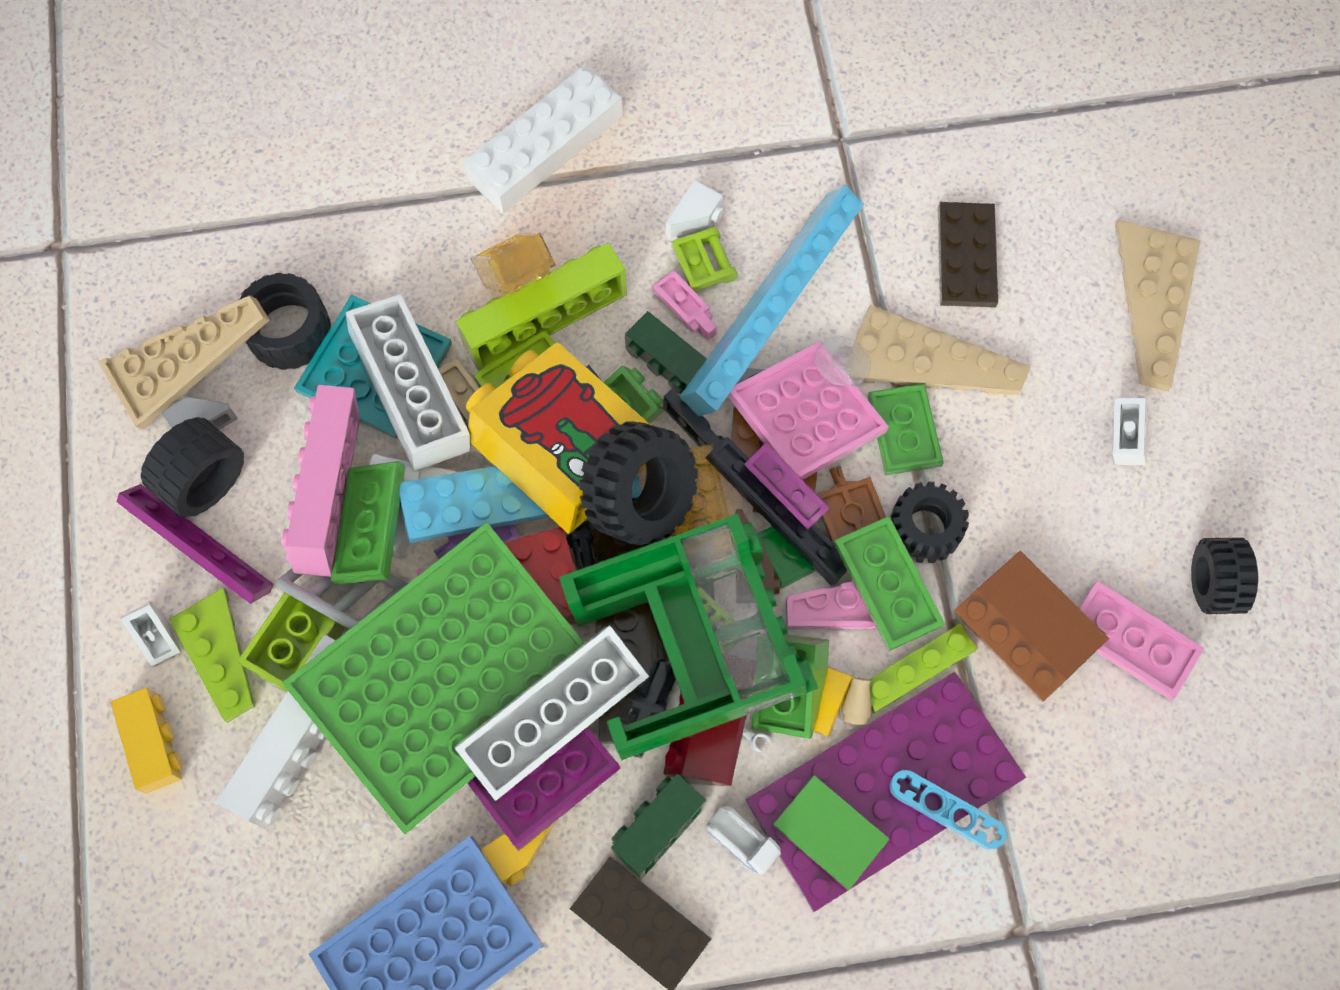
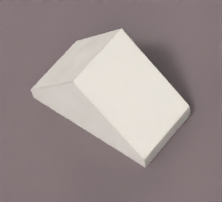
[121,602,180,667]

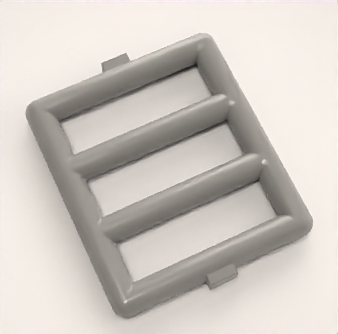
[276,568,408,630]

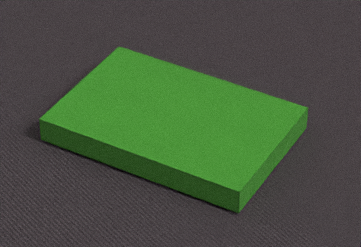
[867,383,944,475]
[773,775,889,890]

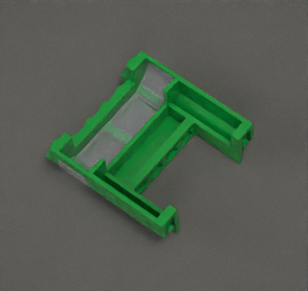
[559,513,819,760]

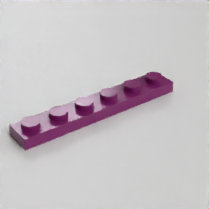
[116,484,274,604]

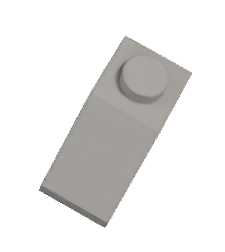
[161,397,238,430]

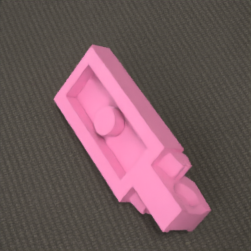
[652,270,717,341]

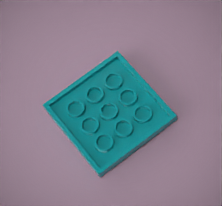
[294,295,452,439]

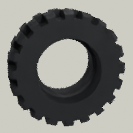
[579,421,698,546]

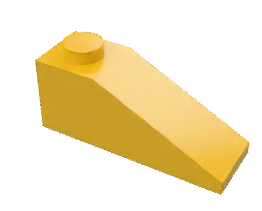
[481,820,557,887]

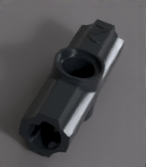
[626,661,676,759]

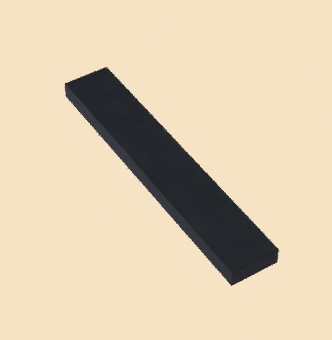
[705,436,847,587]

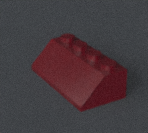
[663,654,758,786]

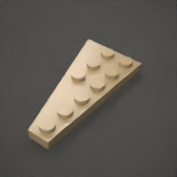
[1115,220,1200,391]
[98,295,270,429]
[842,305,1030,395]

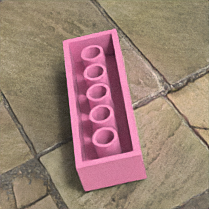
[282,385,360,577]

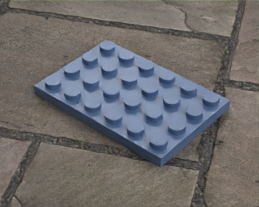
[309,836,544,990]

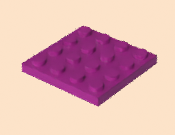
[467,727,621,851]

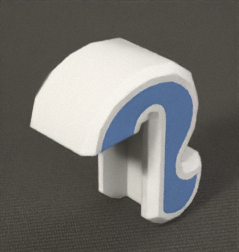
[706,806,781,875]

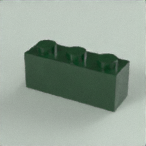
[625,311,707,394]

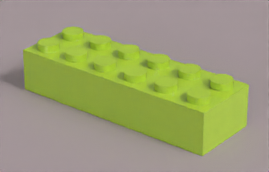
[456,242,627,371]

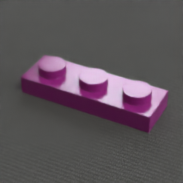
[744,443,830,529]

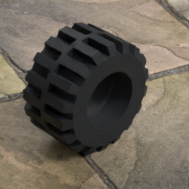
[890,481,969,563]
[1191,537,1258,614]

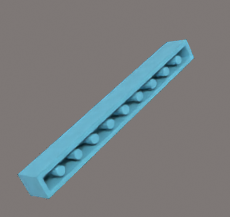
[680,185,864,416]

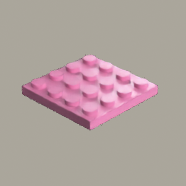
[727,341,889,479]

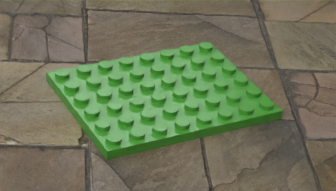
[282,522,584,835]

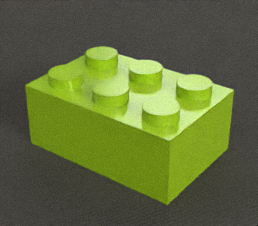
[237,592,346,693]

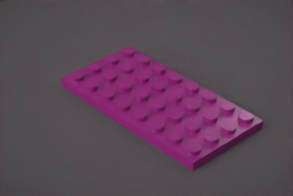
[746,672,1026,913]

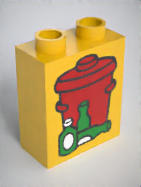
[466,342,649,534]

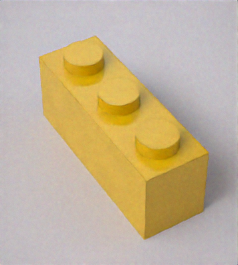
[110,687,183,794]

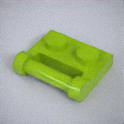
[672,227,738,292]

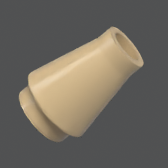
[841,677,872,725]

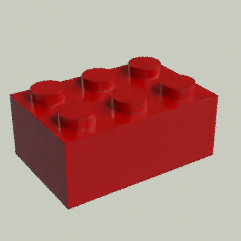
[504,527,577,625]

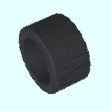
[238,272,331,370]
[140,417,244,517]

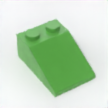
[752,634,829,739]

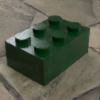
[611,773,706,880]

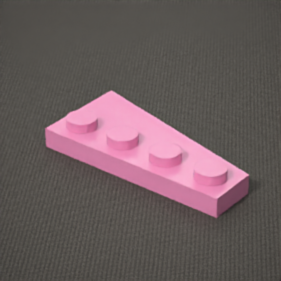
[786,581,877,630]

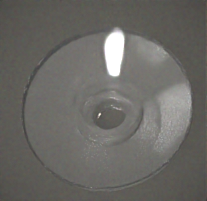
[814,336,871,387]

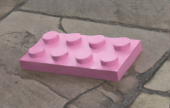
[1079,581,1204,700]

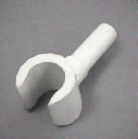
[743,726,770,753]

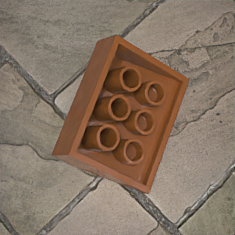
[954,550,1110,702]

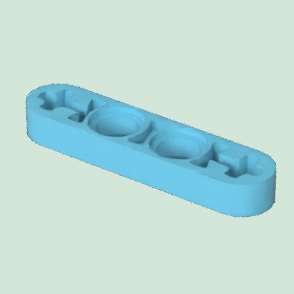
[889,770,1007,850]

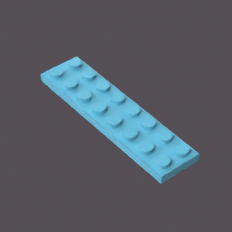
[399,466,642,543]

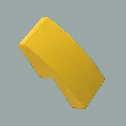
[814,667,854,736]

